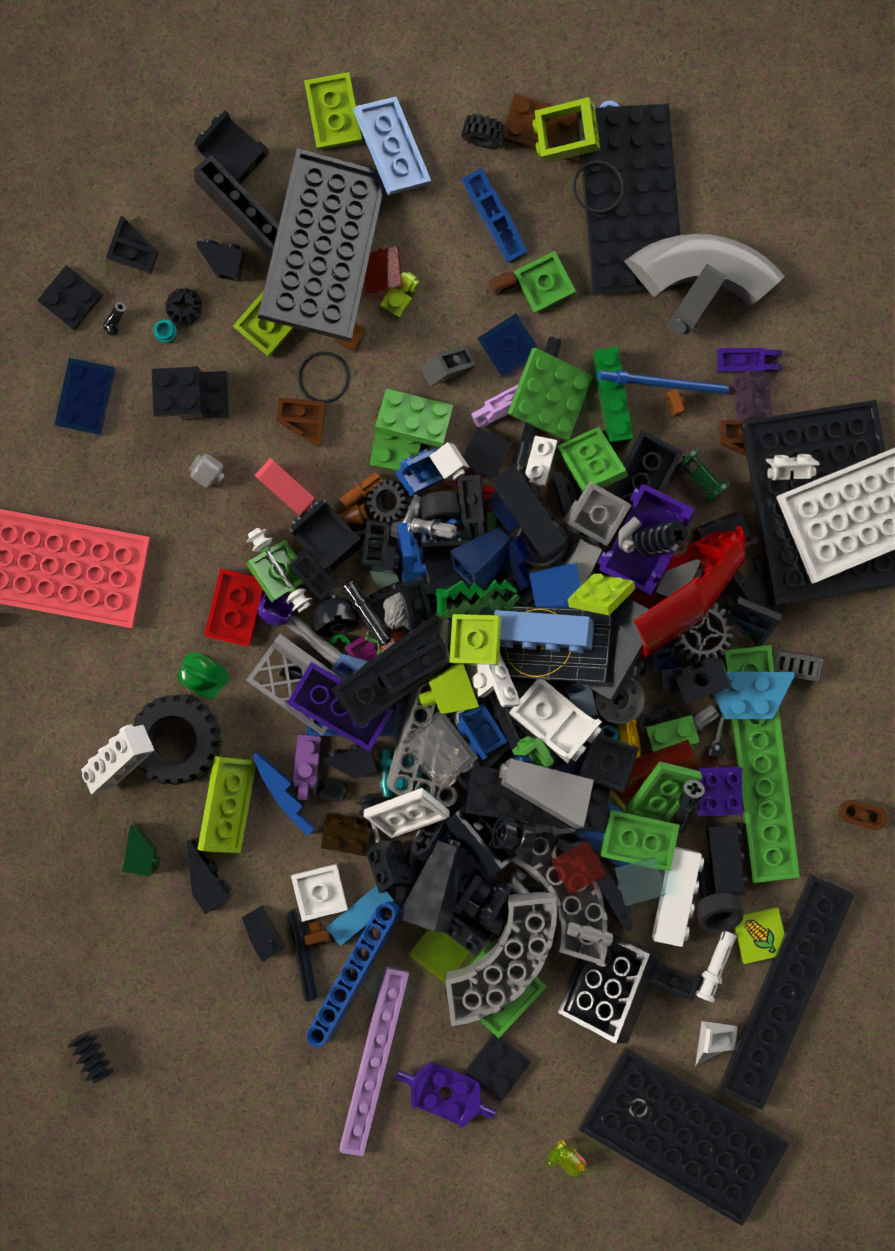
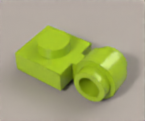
[380,272,420,319]

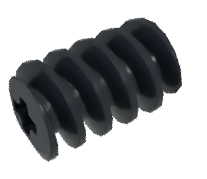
[634,521,688,557]
[67,1029,114,1084]

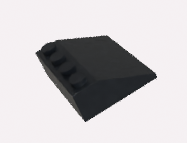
[581,598,649,701]
[558,932,661,1044]

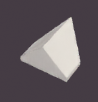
[695,1021,738,1066]

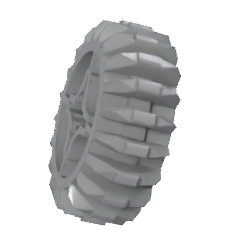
[673,603,734,663]

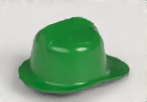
[177,653,229,699]

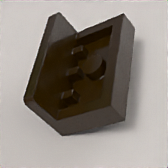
[321,813,372,857]

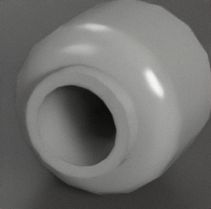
[188,453,225,488]

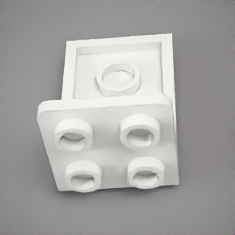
[509,679,602,763]

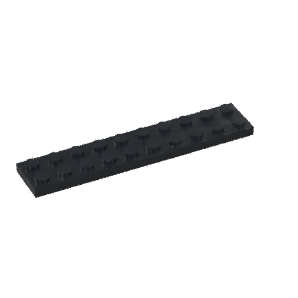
[718,874,855,1110]

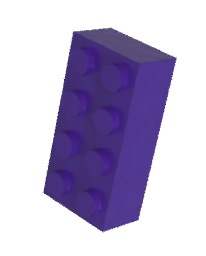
[287,661,394,751]

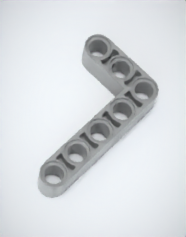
[387,681,457,807]

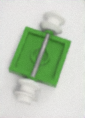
[246,528,312,613]

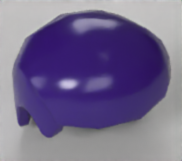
[258,593,294,627]

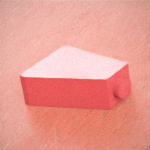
[255,458,317,517]

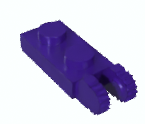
[717,348,782,373]

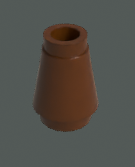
[338,503,371,528]

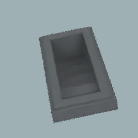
[772,650,823,682]

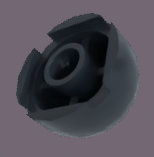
[313,595,360,637]

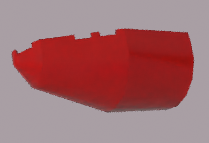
[627,526,746,660]

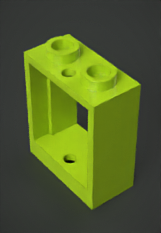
[533,97,600,163]

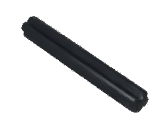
[288,908,317,1001]

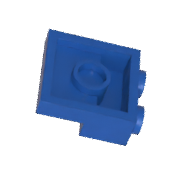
[397,522,427,582]

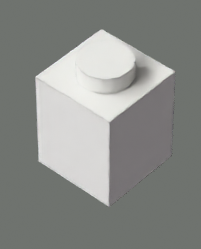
[429,442,469,481]

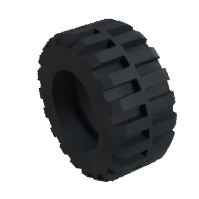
[133,695,222,785]

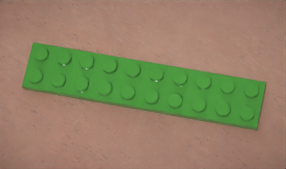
[724,645,800,883]

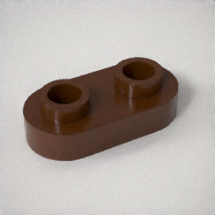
[839,800,887,830]

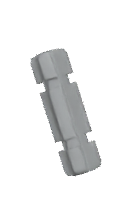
[566,922,613,946]

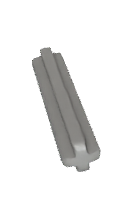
[287,616,341,665]

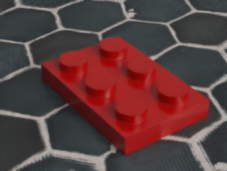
[204,568,264,647]

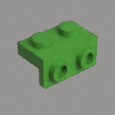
[646,715,699,758]

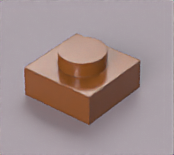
[665,389,686,417]

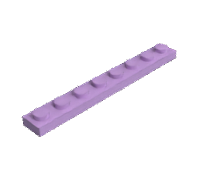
[339,966,409,1156]

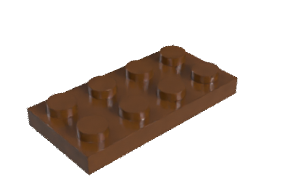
[503,93,581,164]

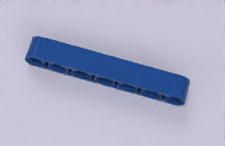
[306,901,401,1047]

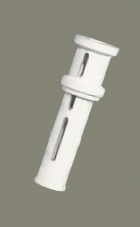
[695,931,737,1003]

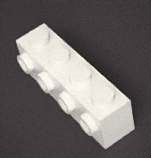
[81,724,154,795]
[652,847,704,947]

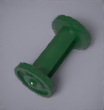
[675,447,730,504]

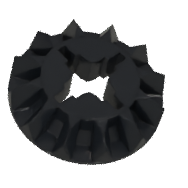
[165,287,202,325]

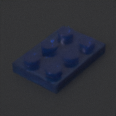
[54,358,116,436]

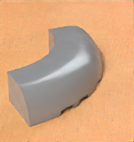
[624,234,785,307]
[509,831,607,965]
[446,892,557,1026]

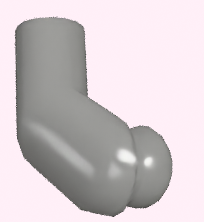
[509,868,530,894]

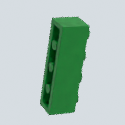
[592,346,633,445]

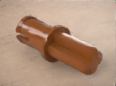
[339,472,383,509]

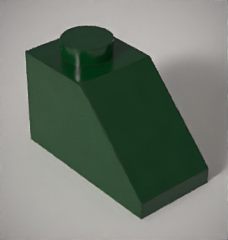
[122,823,160,876]

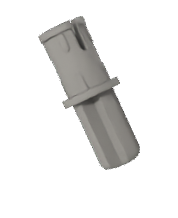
[411,518,457,539]
[692,705,719,732]

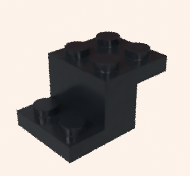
[151,367,229,420]

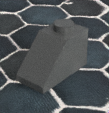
[419,345,476,387]

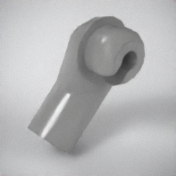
[619,517,642,553]

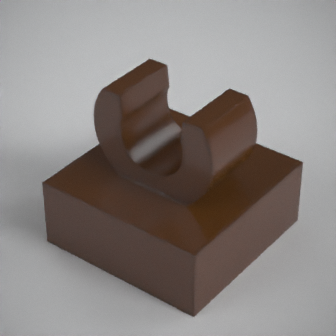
[304,921,332,949]

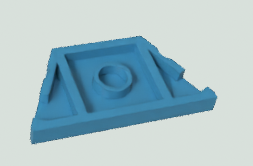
[703,672,794,719]

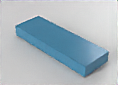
[326,885,395,946]

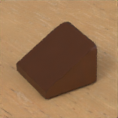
[489,271,517,296]
[335,325,367,353]

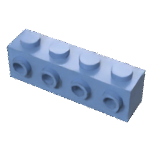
[494,610,595,653]

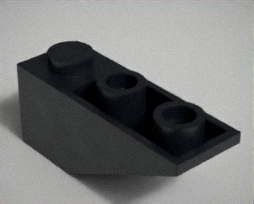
[186,838,232,914]

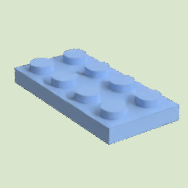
[353,97,431,195]

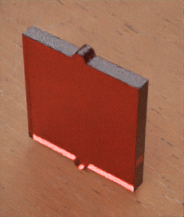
[365,246,402,294]
[551,841,606,894]

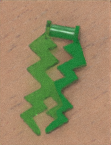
[436,579,519,619]

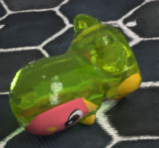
[547,1140,586,1177]

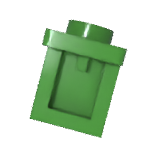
[512,736,554,767]

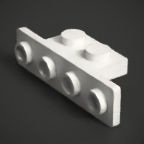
[464,651,521,707]

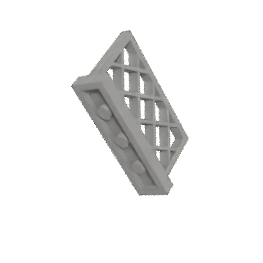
[246,634,344,735]

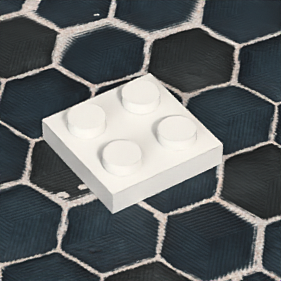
[291,863,348,921]

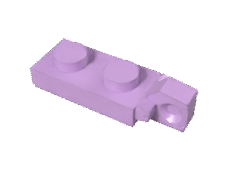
[471,385,518,428]

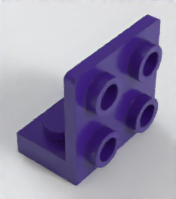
[697,766,743,816]

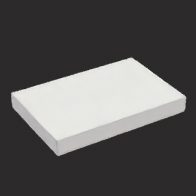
[364,788,449,838]

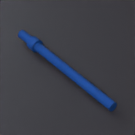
[597,370,729,395]

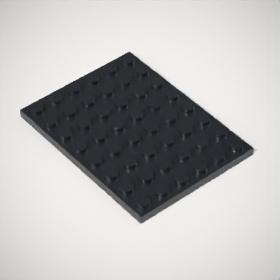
[740,400,895,605]

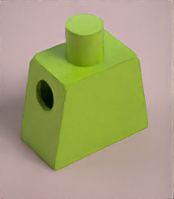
[419,663,479,714]

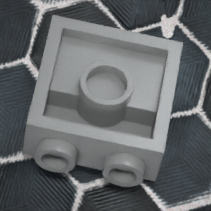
[564,481,631,546]

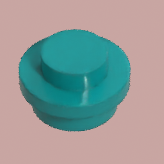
[153,319,177,343]

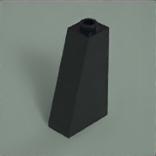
[398,839,470,933]

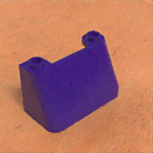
[598,484,695,597]

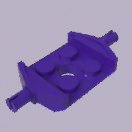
[396,1061,496,1128]

